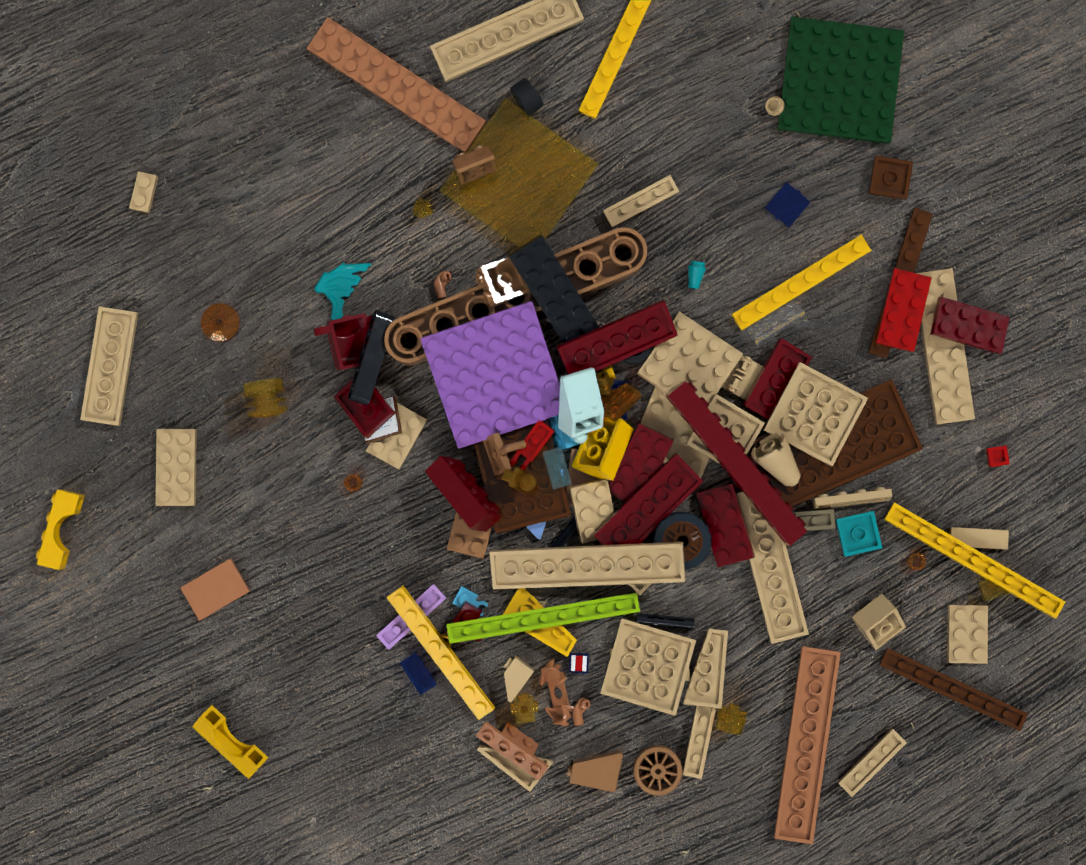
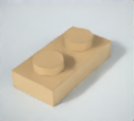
[129,171,158,214]

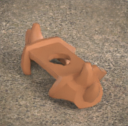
[539,659,573,726]

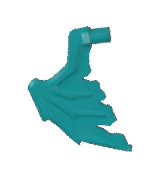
[314,262,372,321]

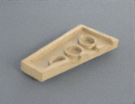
[682,629,728,709]

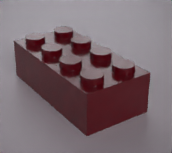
[424,456,502,532]

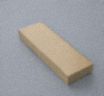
[949,527,1009,550]

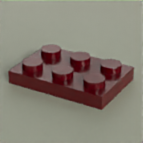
[334,379,396,439]

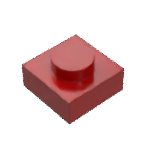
[986,445,1010,467]

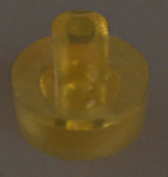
[413,198,433,219]

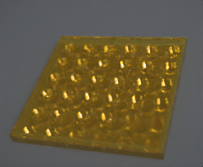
[439,98,599,248]

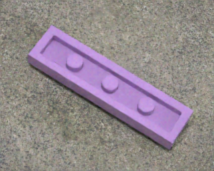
[376,584,447,650]

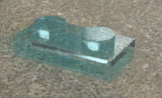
[543,447,572,490]

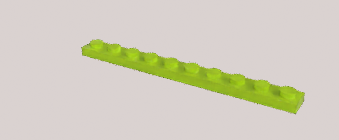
[446,593,640,644]

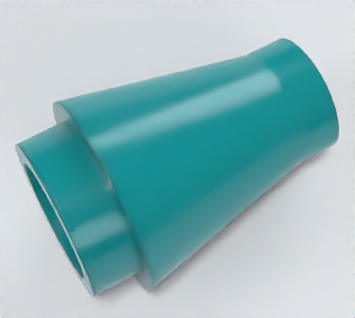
[688,260,706,289]

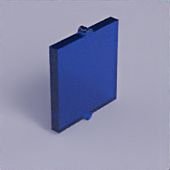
[765,182,810,228]

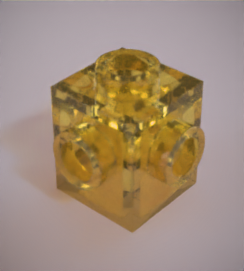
[510,693,539,724]
[715,703,747,735]

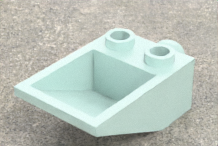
[558,367,604,444]

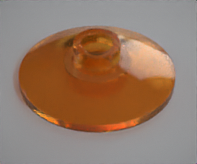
[201,304,239,342]

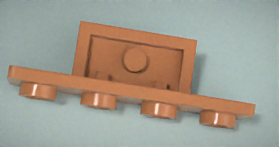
[476,722,549,780]

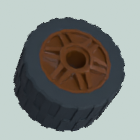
[651,512,712,570]

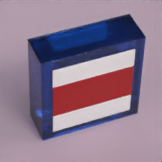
[569,653,589,673]

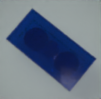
[400,652,437,695]

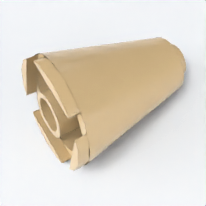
[751,433,801,487]

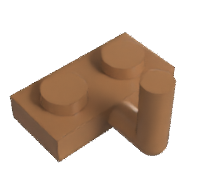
[483,432,526,476]

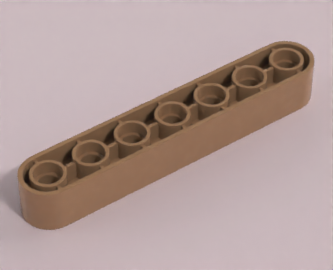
[384,228,647,366]

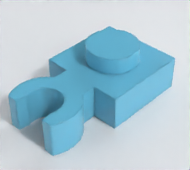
[452,586,489,616]

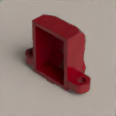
[313,313,372,371]

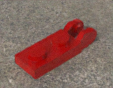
[509,420,555,471]

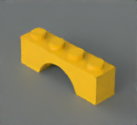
[36,489,85,570]
[192,705,269,779]

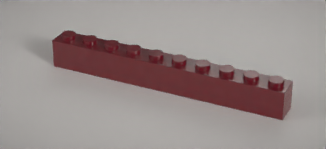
[665,381,808,546]

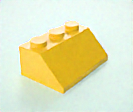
[572,417,634,481]

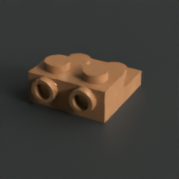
[475,258,530,307]
[447,512,492,559]

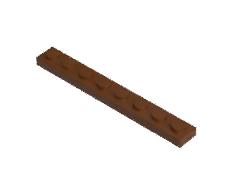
[867,208,933,359]
[878,647,1028,731]

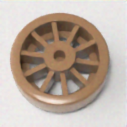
[633,745,682,796]

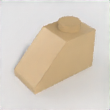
[503,655,534,702]

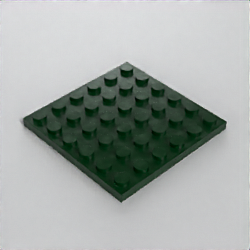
[777,16,904,144]

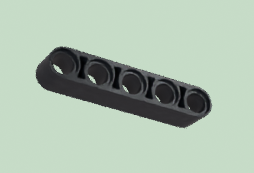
[348,310,395,406]

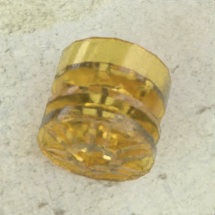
[242,378,288,419]

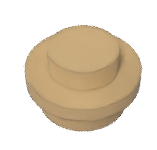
[765,96,784,116]

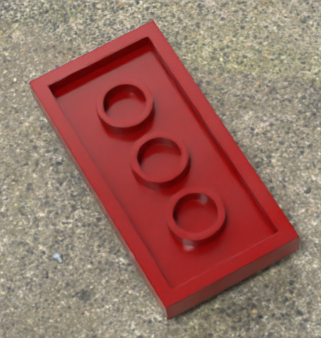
[875,268,932,352]

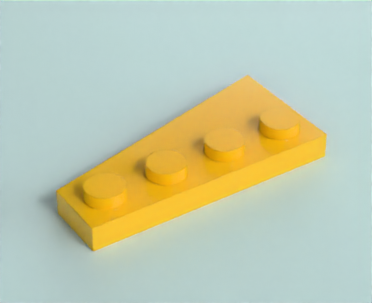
[503,588,577,657]

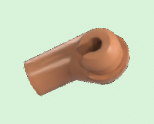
[434,271,451,299]
[572,698,591,726]

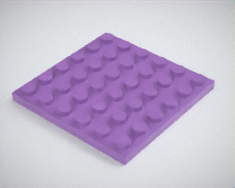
[420,301,560,449]

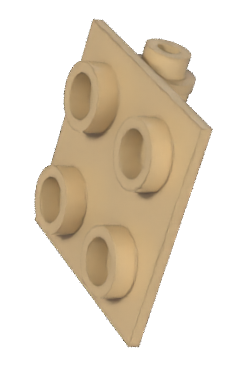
[721,356,763,400]

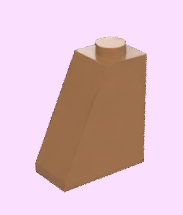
[566,750,623,792]

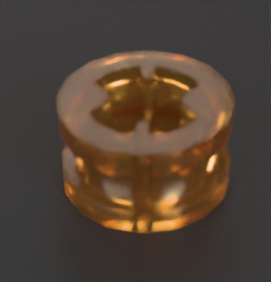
[344,474,362,491]
[907,553,926,571]

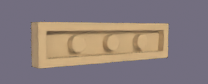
[603,175,679,228]
[812,487,892,510]
[682,706,716,779]
[837,728,907,797]

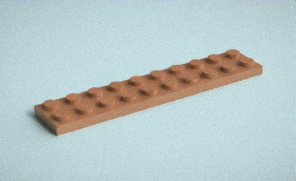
[307,17,486,154]
[773,646,841,844]

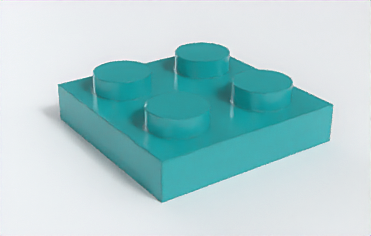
[835,511,882,557]

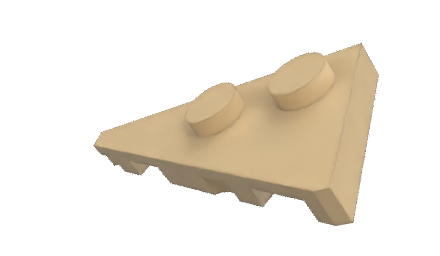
[477,745,553,792]

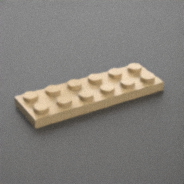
[80,307,139,426]

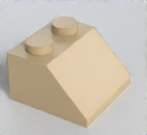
[852,594,906,650]

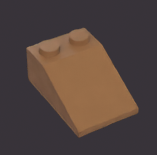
[452,145,497,185]

